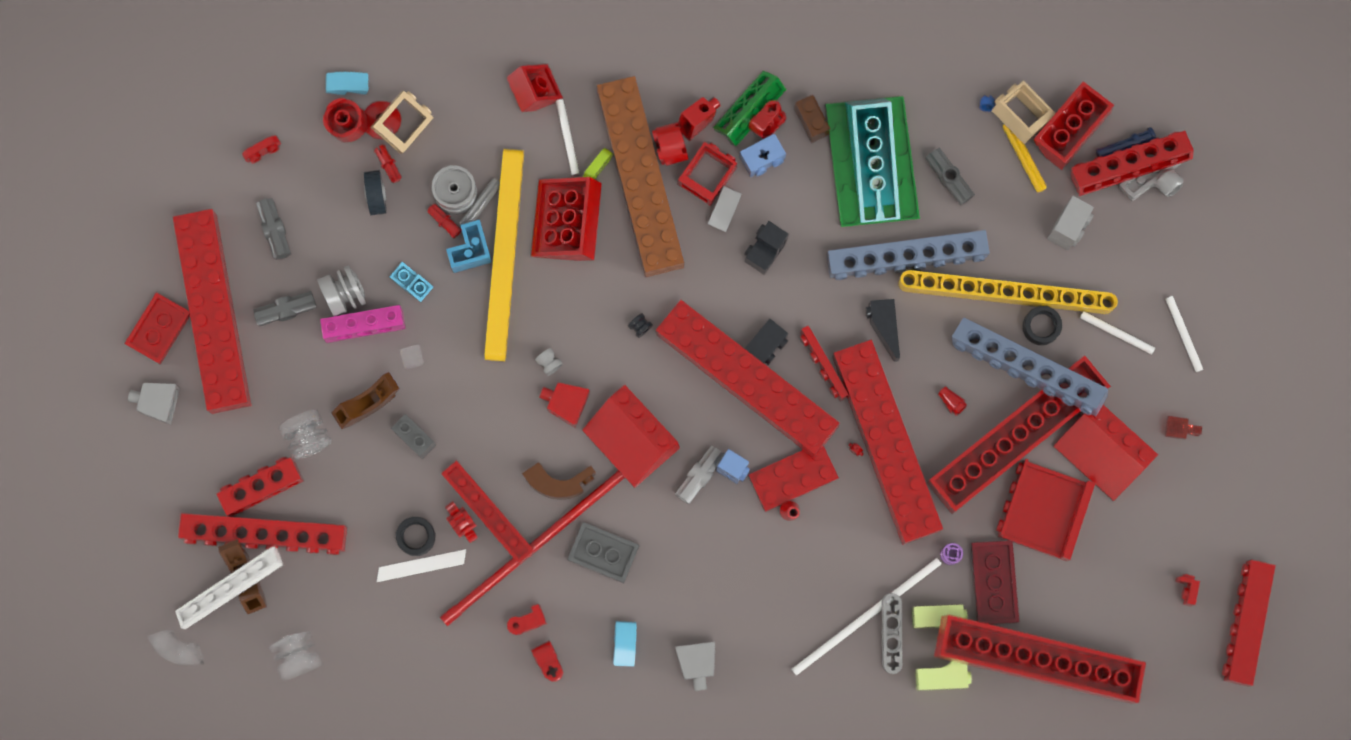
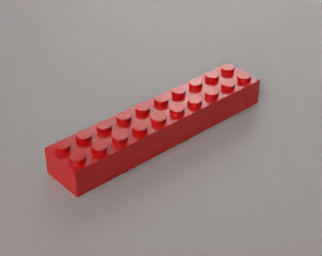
[173,209,252,414]
[656,300,840,458]
[832,339,943,545]
[927,355,1111,514]
[934,615,1146,704]

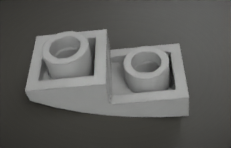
[708,186,742,232]

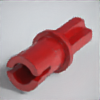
[374,145,402,183]
[427,204,462,239]

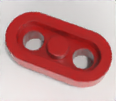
[242,135,281,164]

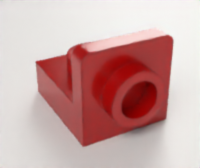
[1175,574,1200,607]

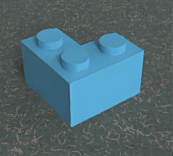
[446,220,492,273]

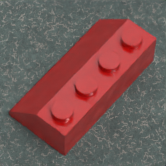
[1034,81,1114,170]

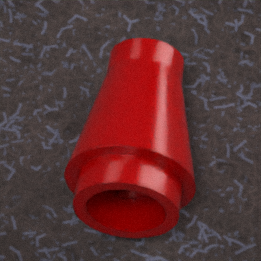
[938,386,967,416]
[780,501,800,521]

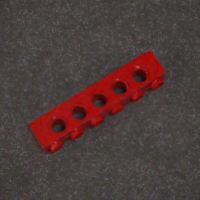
[1071,130,1194,196]

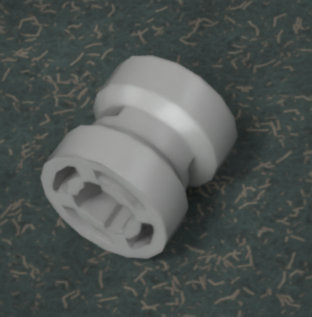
[535,348,563,376]

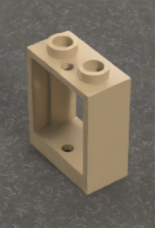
[992,81,1055,144]
[370,91,434,154]

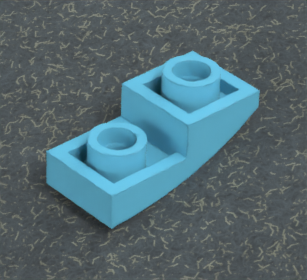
[326,72,368,95]
[389,262,433,302]
[613,621,637,666]

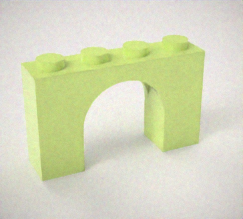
[912,605,972,690]

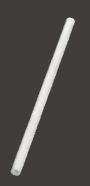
[791,558,941,676]

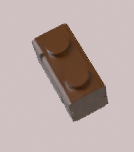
[794,95,830,143]

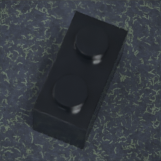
[745,319,789,365]

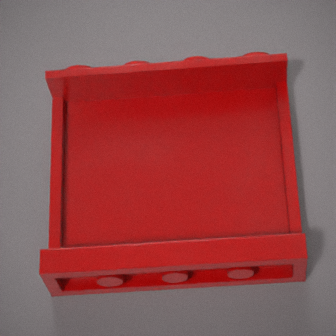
[996,459,1095,562]

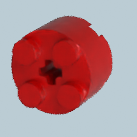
[323,98,368,142]
[652,122,689,166]

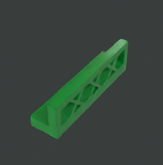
[713,71,787,146]

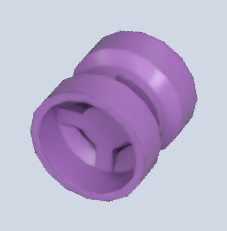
[940,543,963,565]

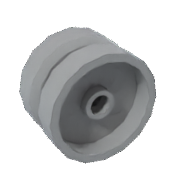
[432,165,477,215]

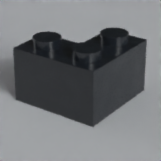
[744,221,789,275]

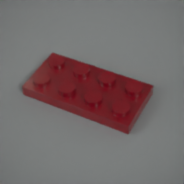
[971,540,1019,624]

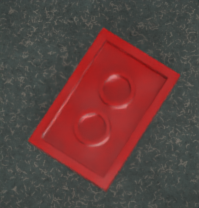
[124,292,190,364]

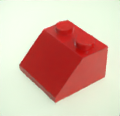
[506,64,563,112]

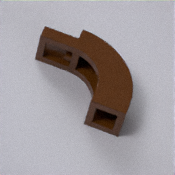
[331,372,400,429]
[522,462,596,500]
[218,539,267,615]

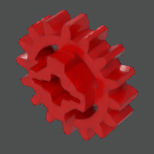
[445,501,478,543]

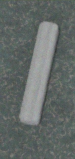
[460,178,500,225]

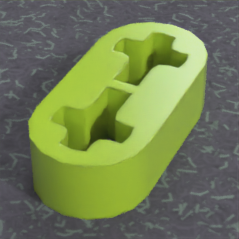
[583,148,613,179]

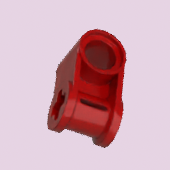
[749,101,787,139]
[531,640,563,682]

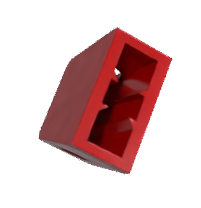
[678,97,721,142]
[539,383,590,428]

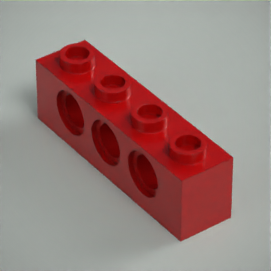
[216,457,304,517]

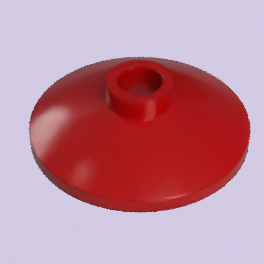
[364,101,401,139]

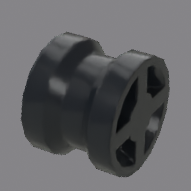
[628,313,653,338]

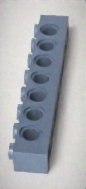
[827,230,990,280]
[952,318,1108,416]

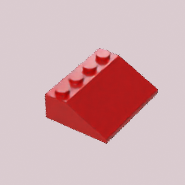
[531,177,602,261]
[582,385,680,488]
[1053,405,1159,501]

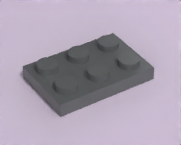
[567,522,640,583]

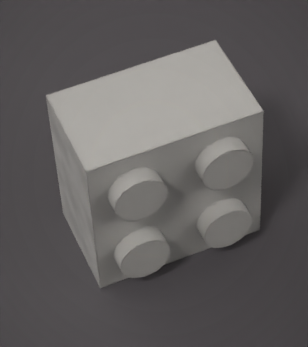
[1047,196,1094,250]

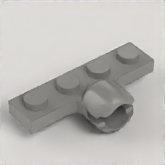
[1119,148,1183,202]

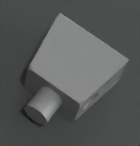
[128,383,180,425]
[676,642,715,691]

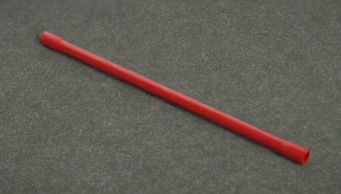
[440,470,625,626]

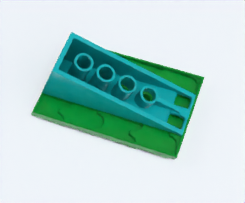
[825,96,920,227]

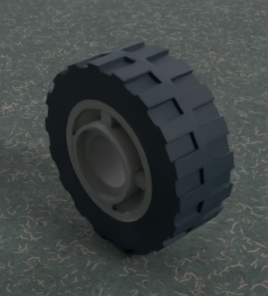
[364,170,386,216]

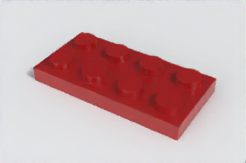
[748,446,839,512]

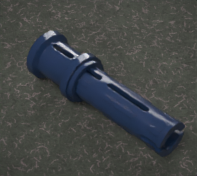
[1096,127,1156,157]

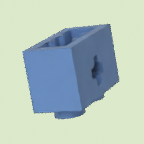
[739,134,786,177]
[716,449,750,484]

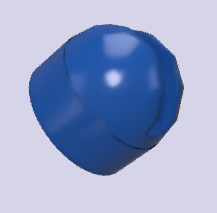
[979,95,996,112]

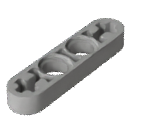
[882,593,902,674]

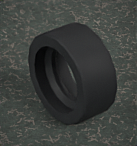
[1022,306,1062,345]
[396,517,436,556]

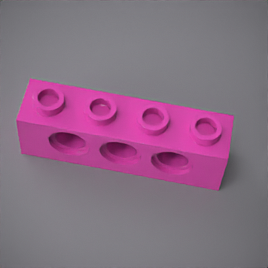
[320,305,406,343]

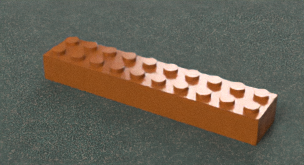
[597,76,684,277]

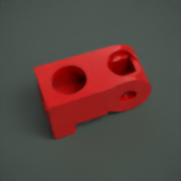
[507,604,547,635]

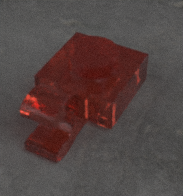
[1165,416,1202,440]

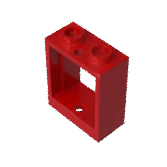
[678,141,737,206]

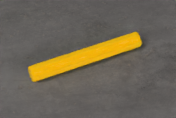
[1003,124,1047,193]

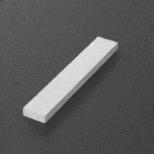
[175,546,283,629]

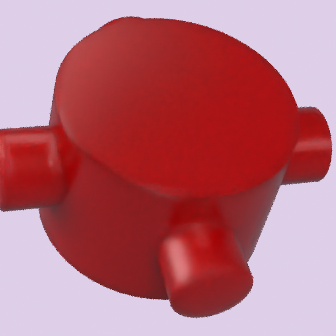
[848,443,864,457]

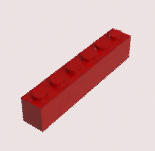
[1222,560,1276,687]

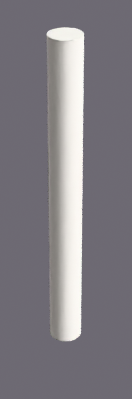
[556,99,580,176]
[1165,296,1204,373]
[1080,311,1155,355]

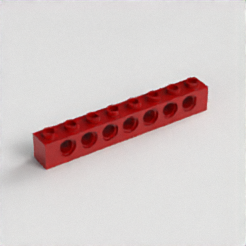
[178,513,347,555]

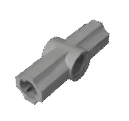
[675,445,724,504]

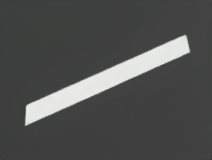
[377,549,466,582]

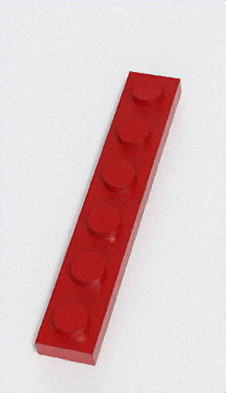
[441,460,535,565]

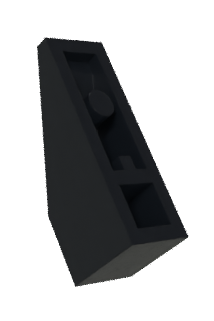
[866,299,900,362]

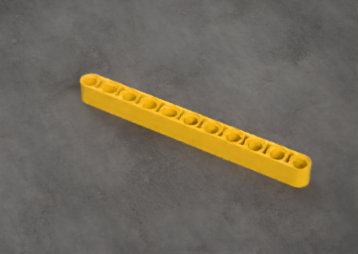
[485,149,524,362]
[898,270,1118,314]

